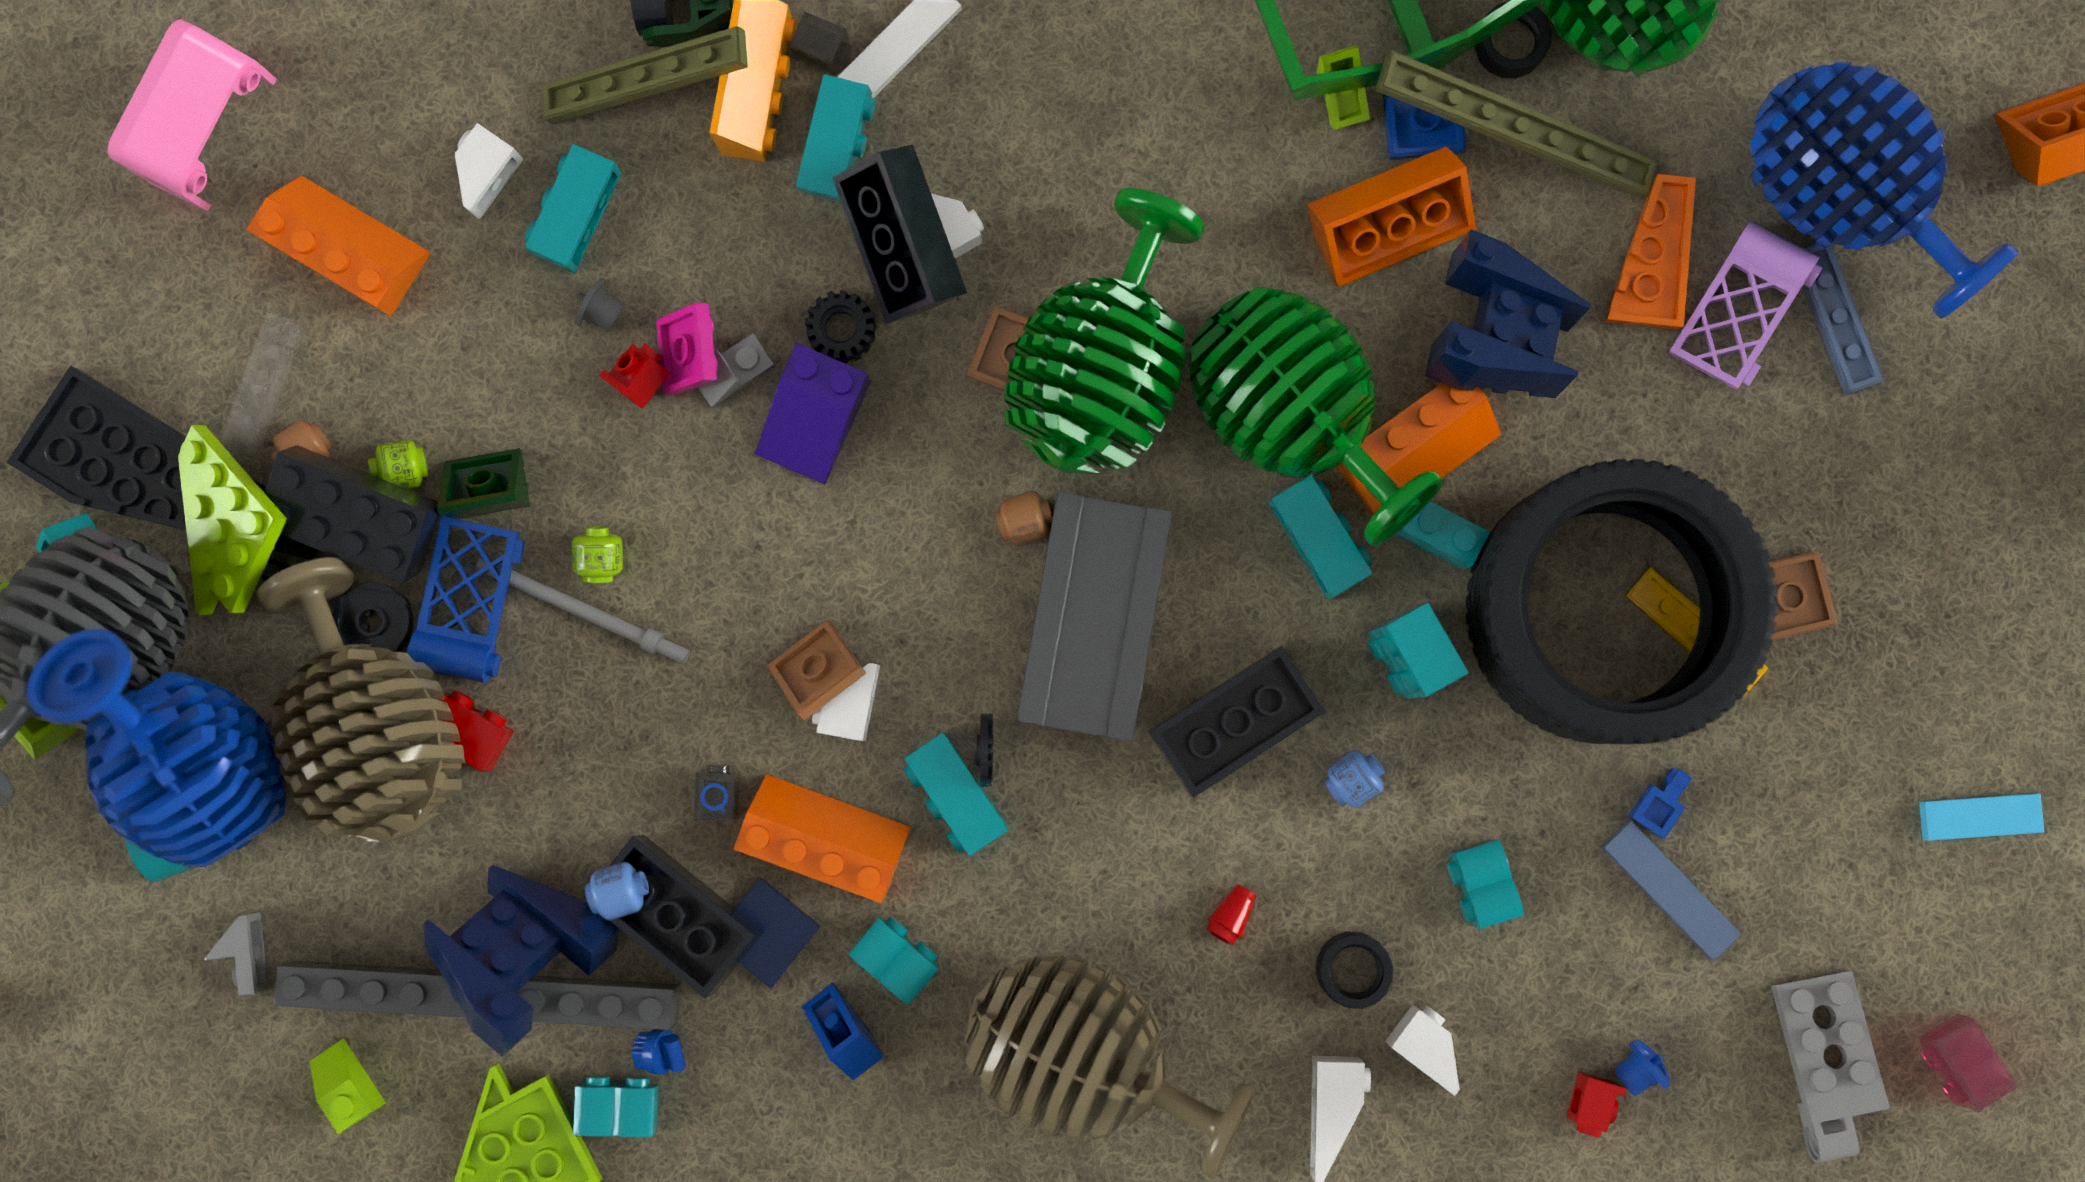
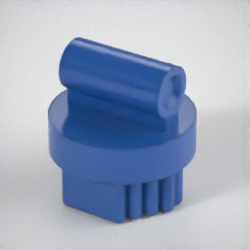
[631,1029,686,1075]

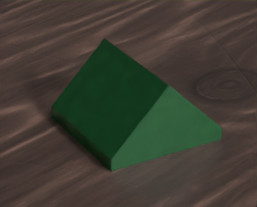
[437,448,530,519]

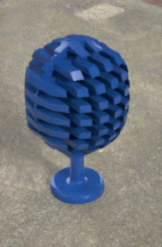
[1749,62,2019,319]
[27,629,286,868]

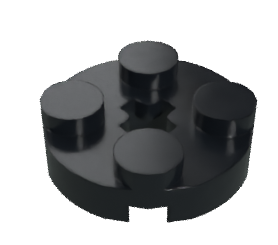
[332,582,414,652]

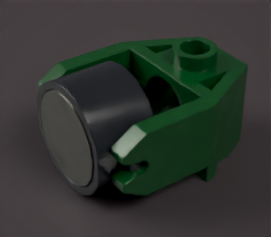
[630,0,733,47]

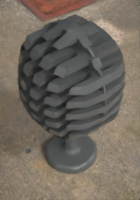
[0,526,189,807]

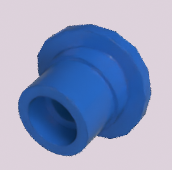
[1614,1040,1671,1096]

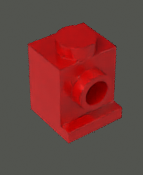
[599,343,670,409]
[1567,1071,1627,1137]

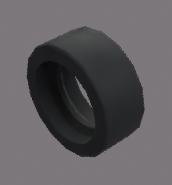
[1475,0,1552,79]
[1316,931,1393,1009]

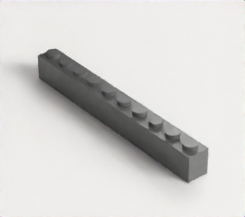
[274,961,681,1030]

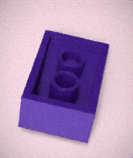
[755,343,871,484]

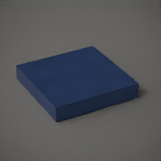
[735,878,821,988]

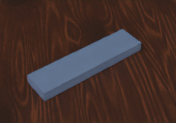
[1802,244,1884,395]
[1601,820,1741,961]

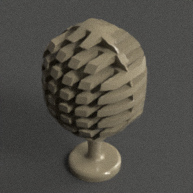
[257,557,465,842]
[965,955,1256,1179]

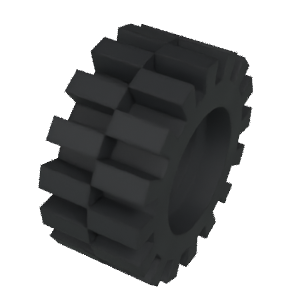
[805,290,876,363]

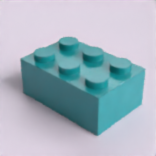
[1366,603,1469,699]

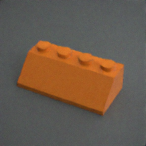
[1995,83,2085,187]
[1307,146,1477,287]
[246,175,431,317]
[1336,383,1502,516]
[733,774,911,903]

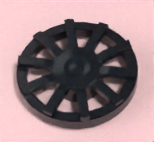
[976,713,994,787]

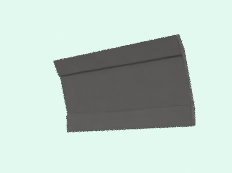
[1017,491,1173,742]

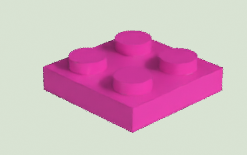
[656,302,718,396]

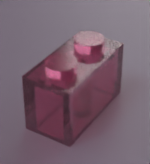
[1918,1014,2017,1112]

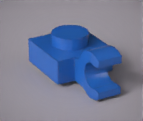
[1628,768,1692,839]

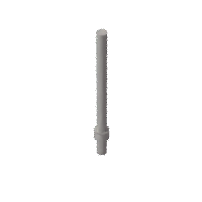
[475,557,690,664]

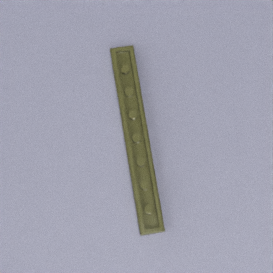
[1375,50,1658,198]

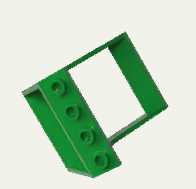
[1254,0,1545,100]

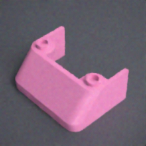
[108,19,277,212]

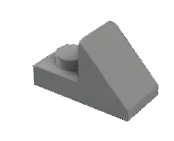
[698,333,776,409]
[205,912,269,996]

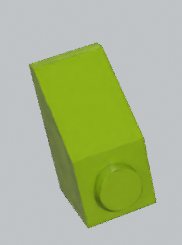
[309,1038,386,1134]

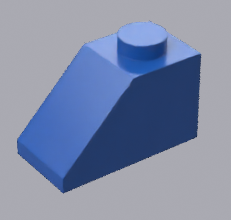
[802,982,884,1080]

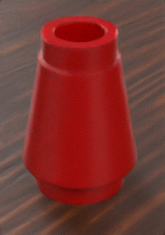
[1206,884,1257,946]

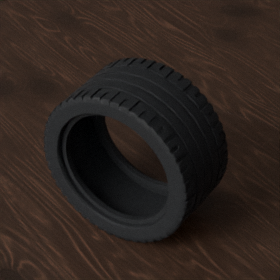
[1465,459,1778,745]

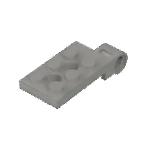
[1772,970,1890,1163]

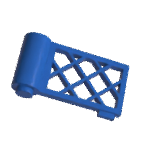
[407,516,525,683]

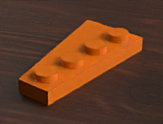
[1603,174,1696,330]

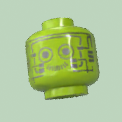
[368,439,428,489]
[572,526,623,583]

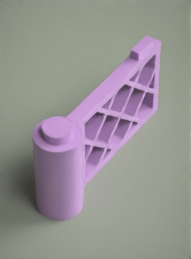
[1669,221,1823,390]

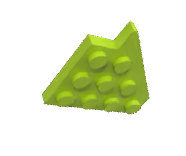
[178,425,287,615]
[454,1063,603,1182]

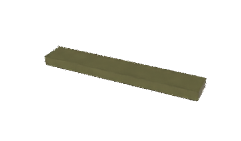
[542,26,748,124]

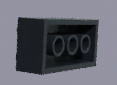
[832,144,967,324]
[265,445,439,583]
[1148,646,1325,798]
[583,835,763,999]

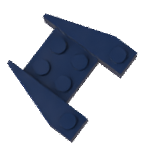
[1425,229,1590,398]
[424,865,619,1057]

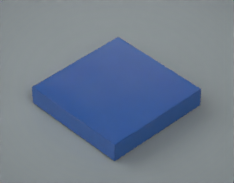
[1382,77,1467,160]

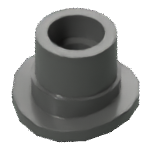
[575,278,625,331]

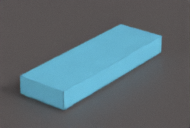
[1919,793,2045,841]

